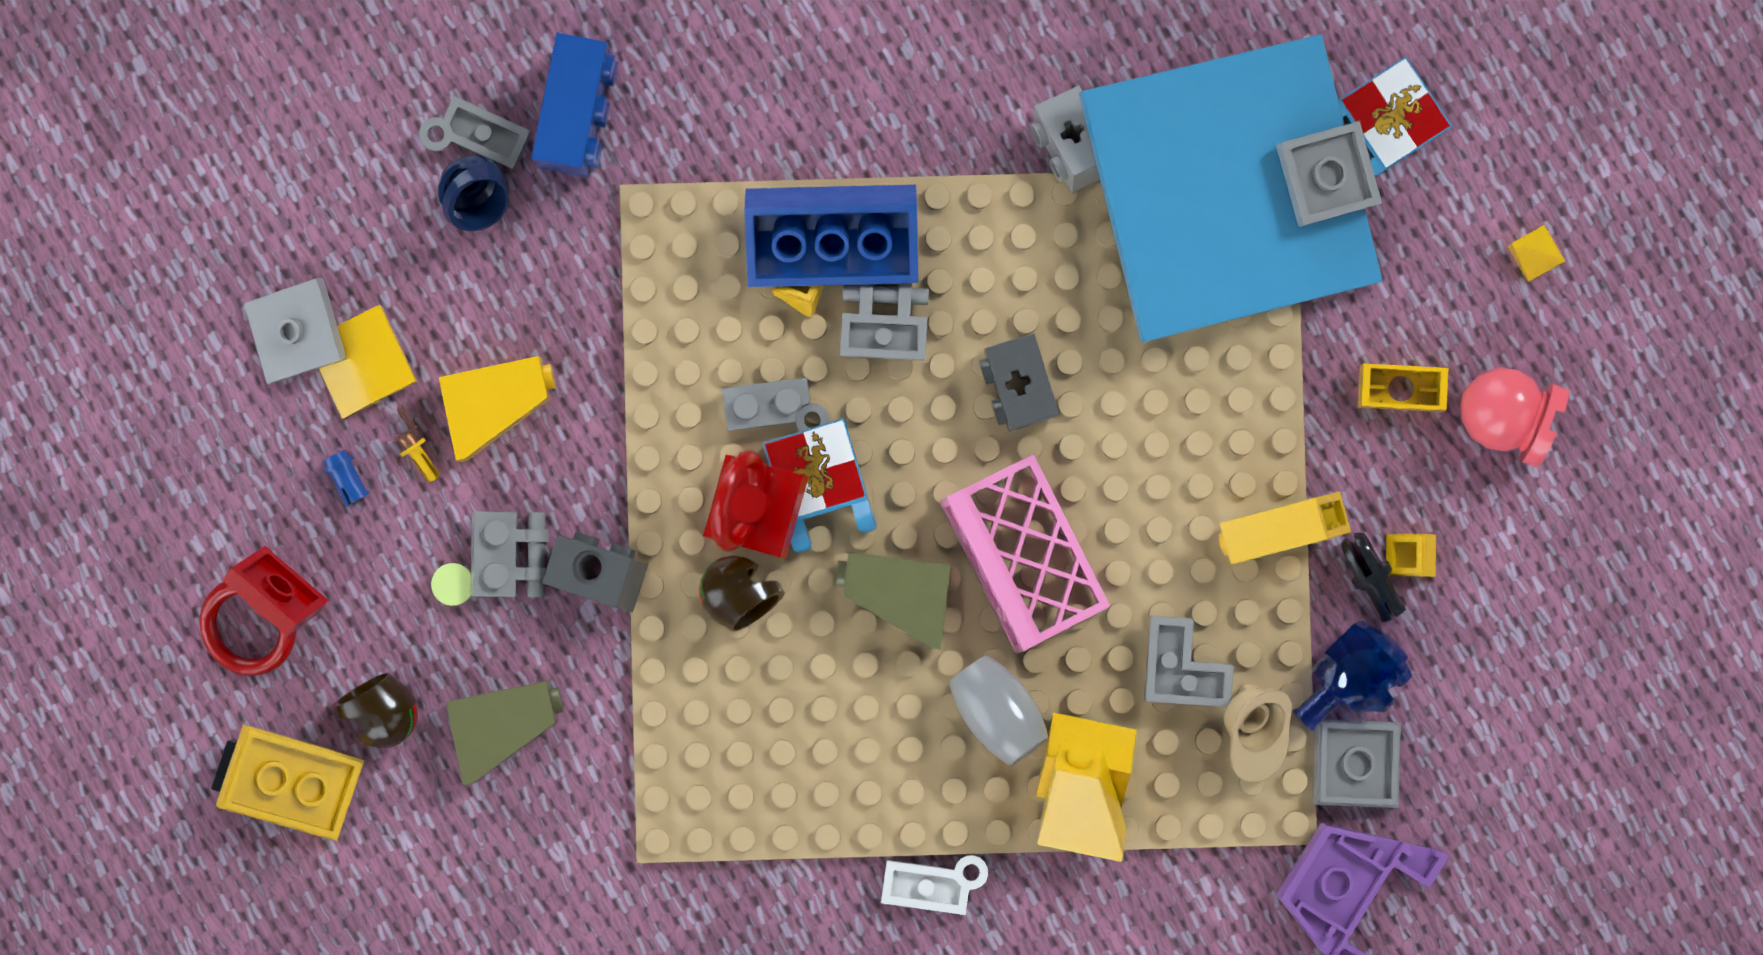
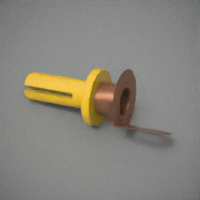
[390,406,440,483]

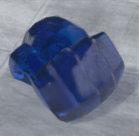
[1293,620,1412,731]

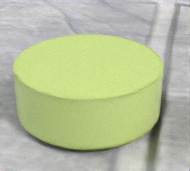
[431,563,471,606]

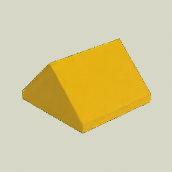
[1036,712,1137,807]

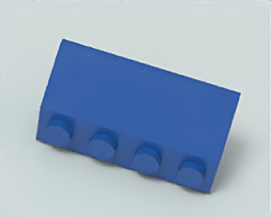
[744,184,919,287]

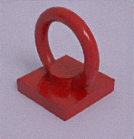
[703,450,809,559]
[199,546,329,676]

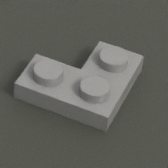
[1144,616,1234,707]

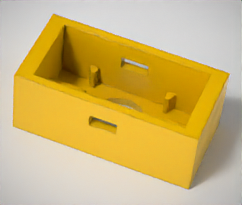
[1358,363,1449,412]

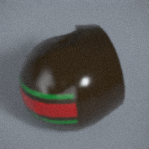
[698,555,785,632]
[333,673,418,748]

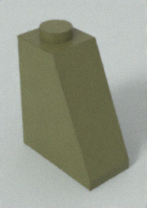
[836,553,951,650]
[446,680,564,786]

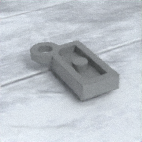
[419,96,532,171]
[722,377,829,431]

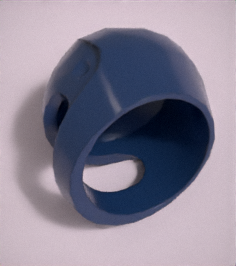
[438,154,509,231]

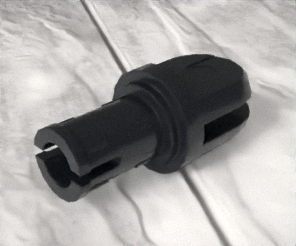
[1341,532,1406,622]

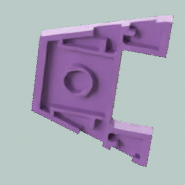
[1276,823,1449,955]

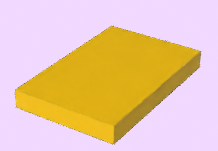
[216,724,364,841]

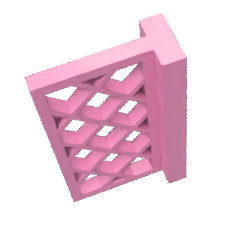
[940,454,1111,654]

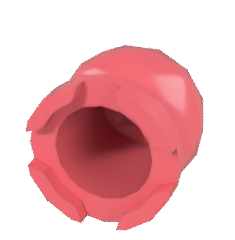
[1460,367,1569,467]

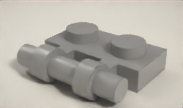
[840,283,929,361]
[471,511,549,597]

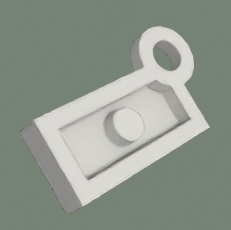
[881,855,988,915]

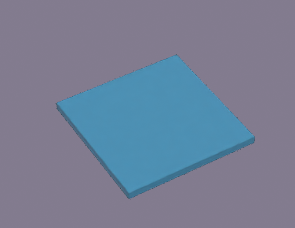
[1079,34,1383,343]

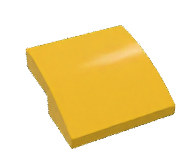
[319,305,418,419]

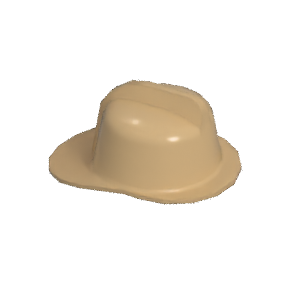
[1224,684,1292,782]

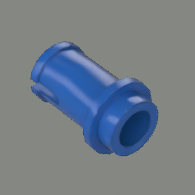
[322,449,370,507]

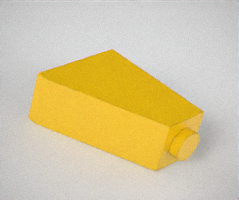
[438,356,556,462]
[1219,491,1351,565]
[1037,741,1126,862]

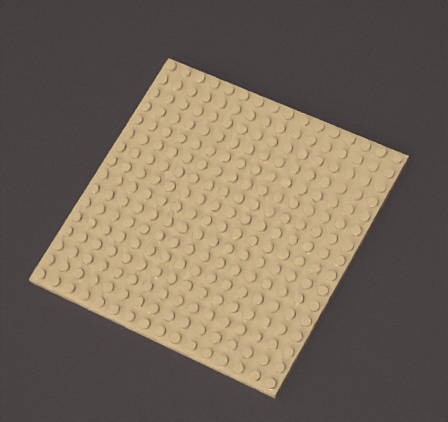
[620,173,1317,863]

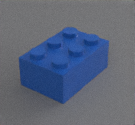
[531,32,618,178]

